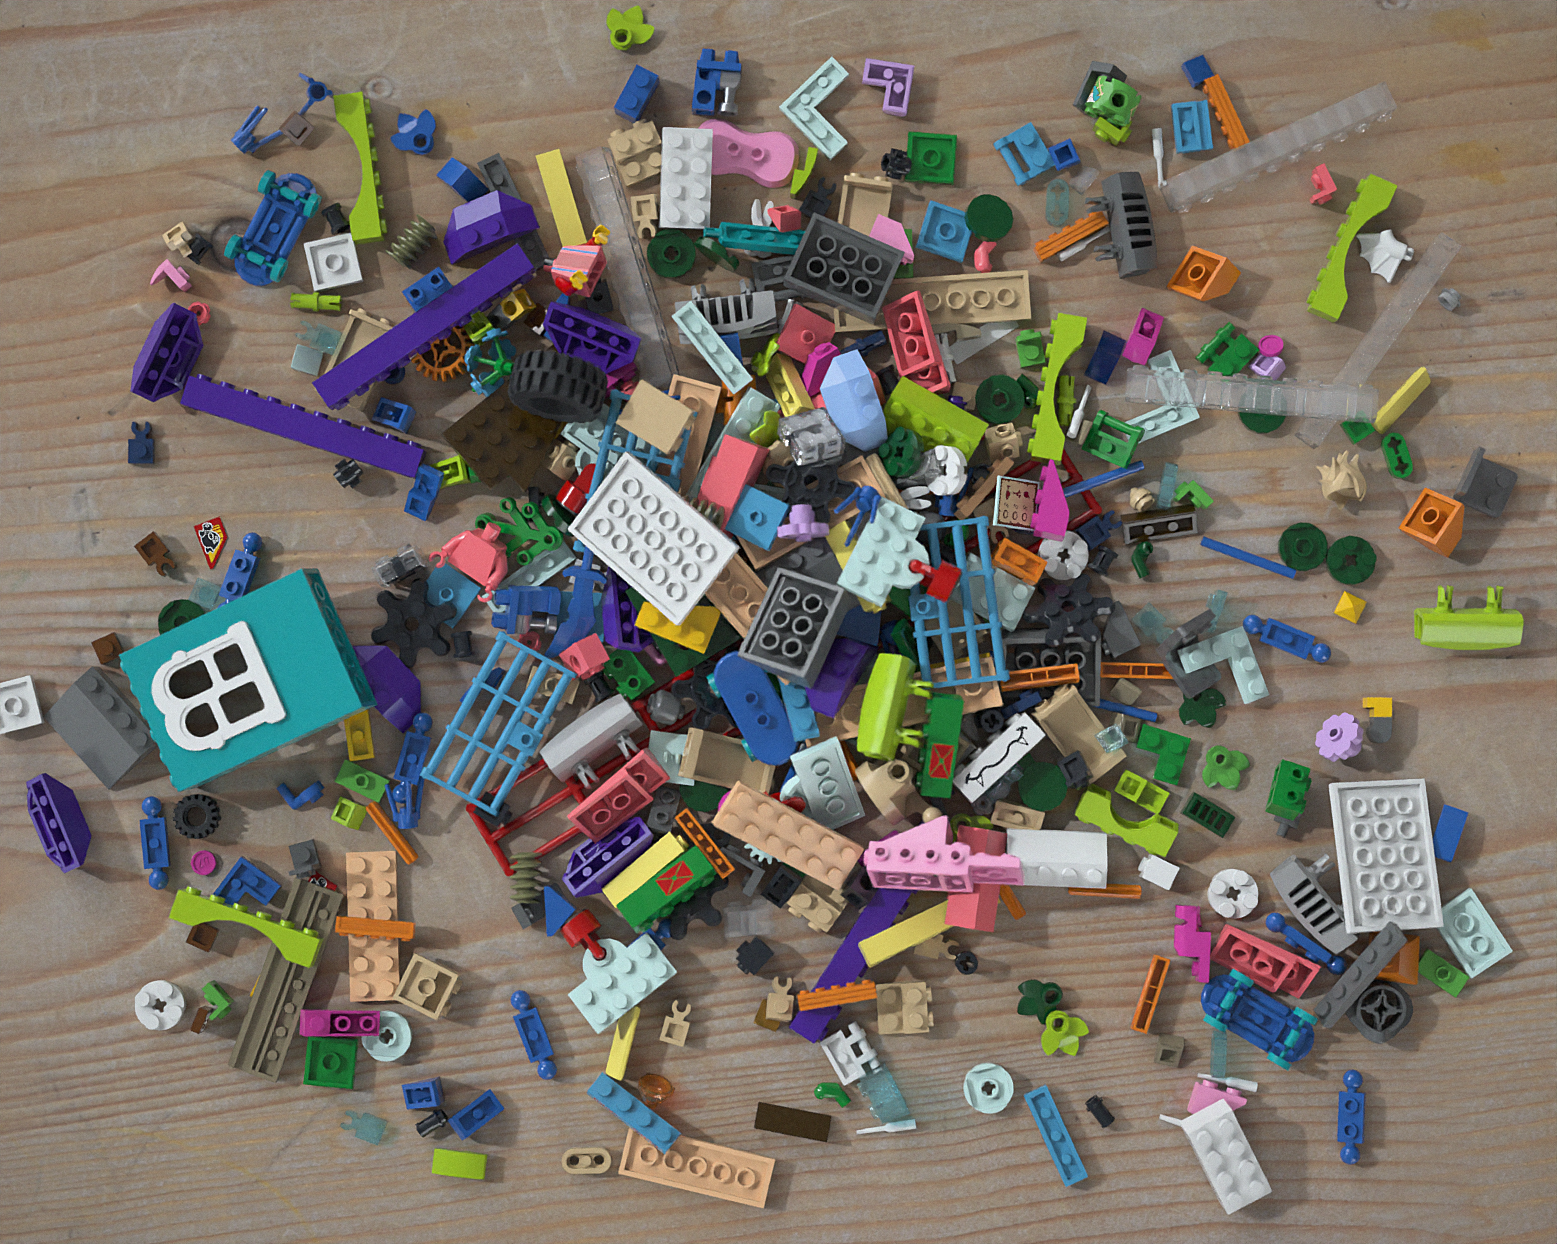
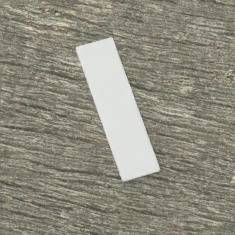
[949,321,1019,364]

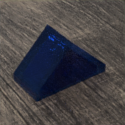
[1084,331,1126,385]

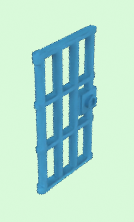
[573,389,698,555]
[908,516,1010,690]
[420,631,577,817]

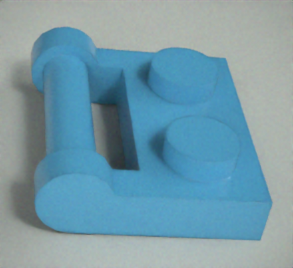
[993,122,1055,186]

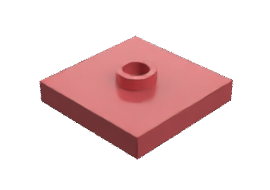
[776,304,835,365]

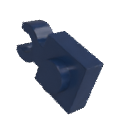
[128,422,155,464]
[1075,510,1122,551]
[1000,688,1043,719]

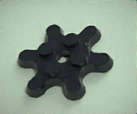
[766,447,856,524]
[1022,574,1115,647]
[371,578,457,668]
[671,647,739,730]
[668,873,729,940]

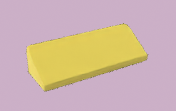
[765,353,815,422]
[1369,367,1431,434]
[606,1004,641,1080]

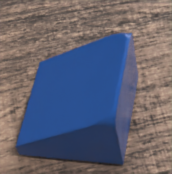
[1181,55,1214,88]
[1048,138,1081,171]

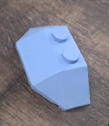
[820,349,888,452]

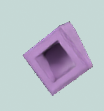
[1248,353,1286,385]

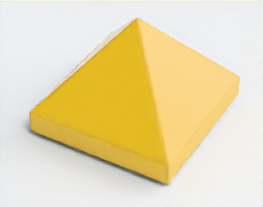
[1334,591,1367,624]

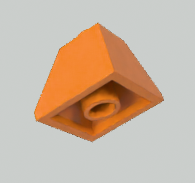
[1166,246,1241,302]
[1399,488,1465,558]
[1369,932,1420,985]

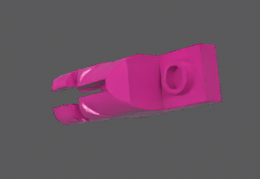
[1174,905,1211,983]

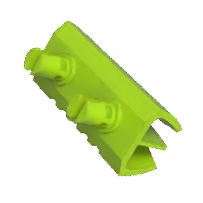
[1414,585,1524,650]
[857,653,934,762]

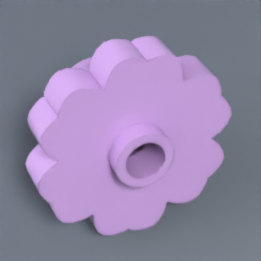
[777,505,829,542]
[1315,712,1364,762]

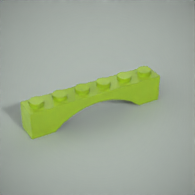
[333,92,388,245]
[1306,173,1398,323]
[1027,313,1087,466]
[169,886,324,968]

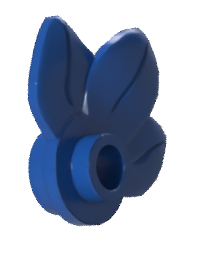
[390,109,436,155]

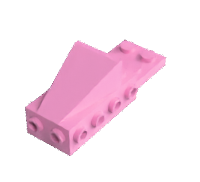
[864,816,1025,892]

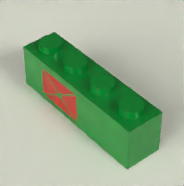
[915,692,964,798]
[616,845,716,934]

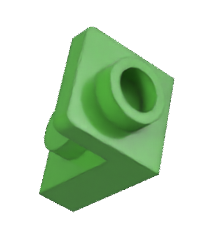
[1015,329,1045,368]
[1173,480,1214,510]
[202,980,234,1021]

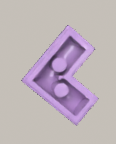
[862,58,914,116]

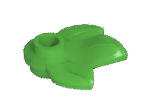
[1202,745,1250,790]

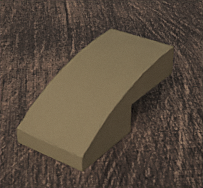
[931,323,982,342]

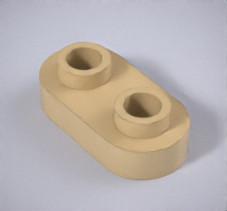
[561,1147,612,1174]

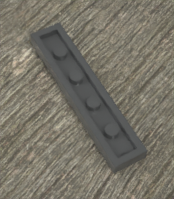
[477,153,549,271]
[1314,921,1407,1029]

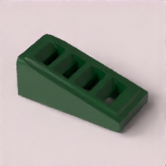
[1180,792,1235,838]

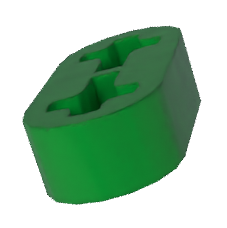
[1381,433,1413,479]

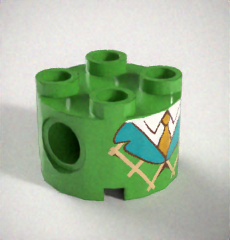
[1084,76,1142,129]

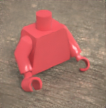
[429,522,508,602]

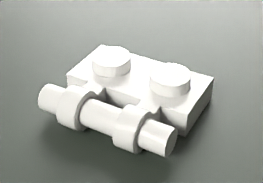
[819,1021,880,1086]

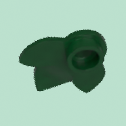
[1179,688,1226,728]
[1017,979,1063,1025]

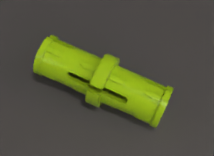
[290,292,342,312]
[1056,376,1076,426]

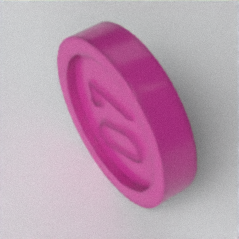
[1259,335,1283,357]
[191,850,217,875]

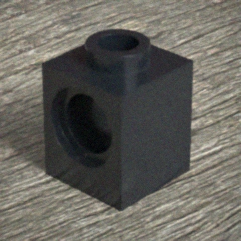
[840,865,878,909]

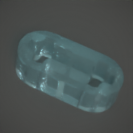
[1045,179,1069,227]
[1156,462,1178,510]
[1210,1030,1227,1078]

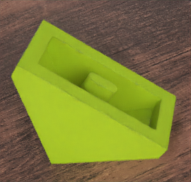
[463,311,493,346]
[429,455,470,488]

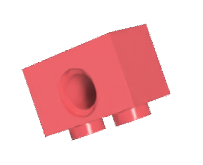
[559,633,610,681]

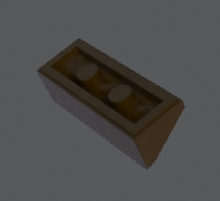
[1120,504,1198,545]
[754,1102,832,1142]

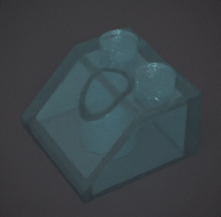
[857,1063,910,1123]

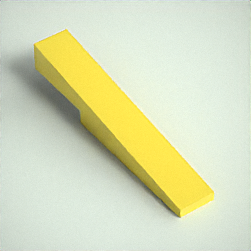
[536,149,587,301]
[858,898,1001,968]

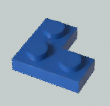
[213,856,282,906]

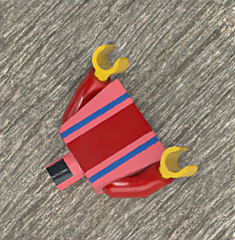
[543,225,610,297]

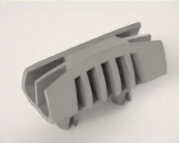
[675,278,778,344]
[540,694,643,789]
[1270,853,1360,954]

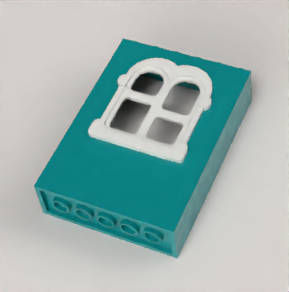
[119,568,378,792]

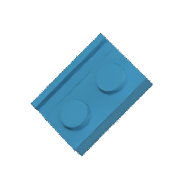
[1171,100,1213,154]

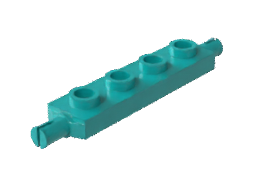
[703,222,805,255]

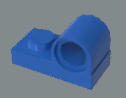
[447,1089,504,1140]

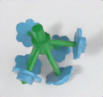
[465,328,516,397]

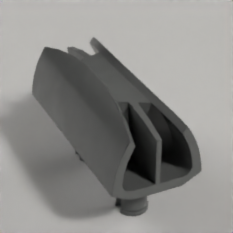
[1085,172,1157,279]

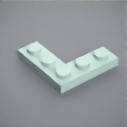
[779,57,849,161]
[1125,350,1200,444]
[1177,626,1269,704]

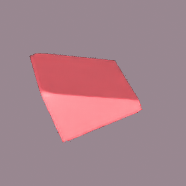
[767,205,801,232]

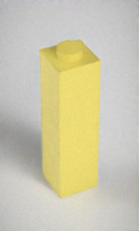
[825,521,891,614]
[602,832,689,910]

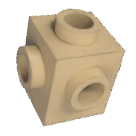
[984,423,1023,463]
[541,439,578,481]

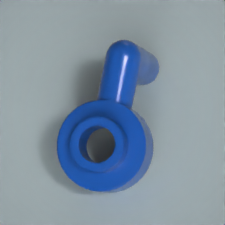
[276,780,325,810]

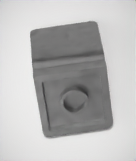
[1452,447,1518,518]
[1155,609,1221,699]

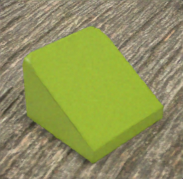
[331,796,367,830]

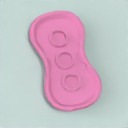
[698,119,799,188]

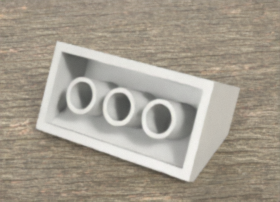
[1006,828,1108,889]

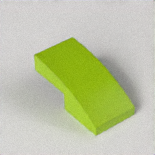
[790,147,818,199]
[1114,769,1170,814]
[432,1148,487,1180]

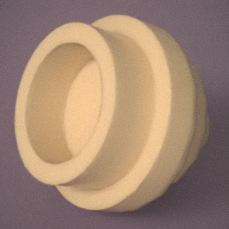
[1130,487,1155,513]

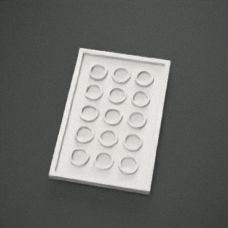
[567,452,740,626]
[1329,779,1444,934]

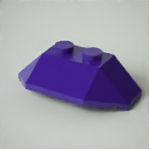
[443,190,540,265]
[543,301,642,374]
[130,303,204,402]
[601,566,654,652]
[804,638,879,718]
[352,645,421,734]
[26,773,92,873]
[562,817,654,898]

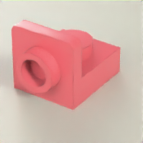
[1309,163,1337,205]

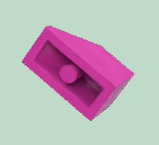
[1122,308,1164,365]
[801,342,841,397]

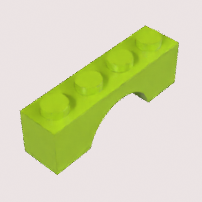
[1075,783,1179,857]

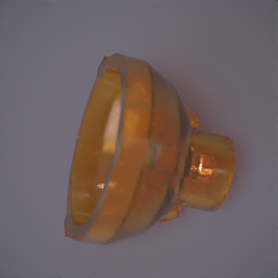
[638,1072,675,1109]

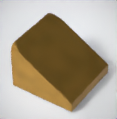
[753,999,781,1032]

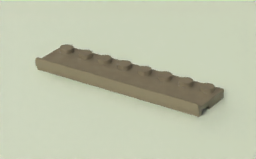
[228,877,345,1083]

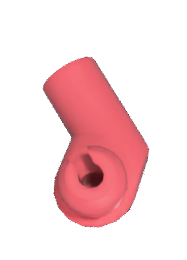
[974,241,997,273]

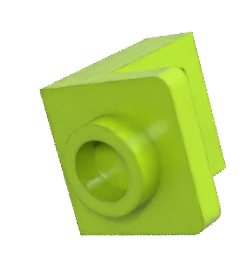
[1092,117,1132,146]

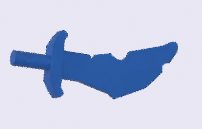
[544,545,608,659]

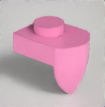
[150,259,192,292]

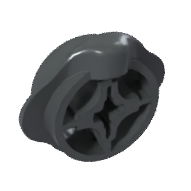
[1346,979,1413,1044]

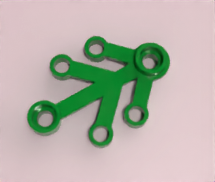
[475,497,563,566]

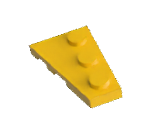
[634,602,721,654]

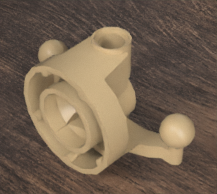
[854,758,942,826]

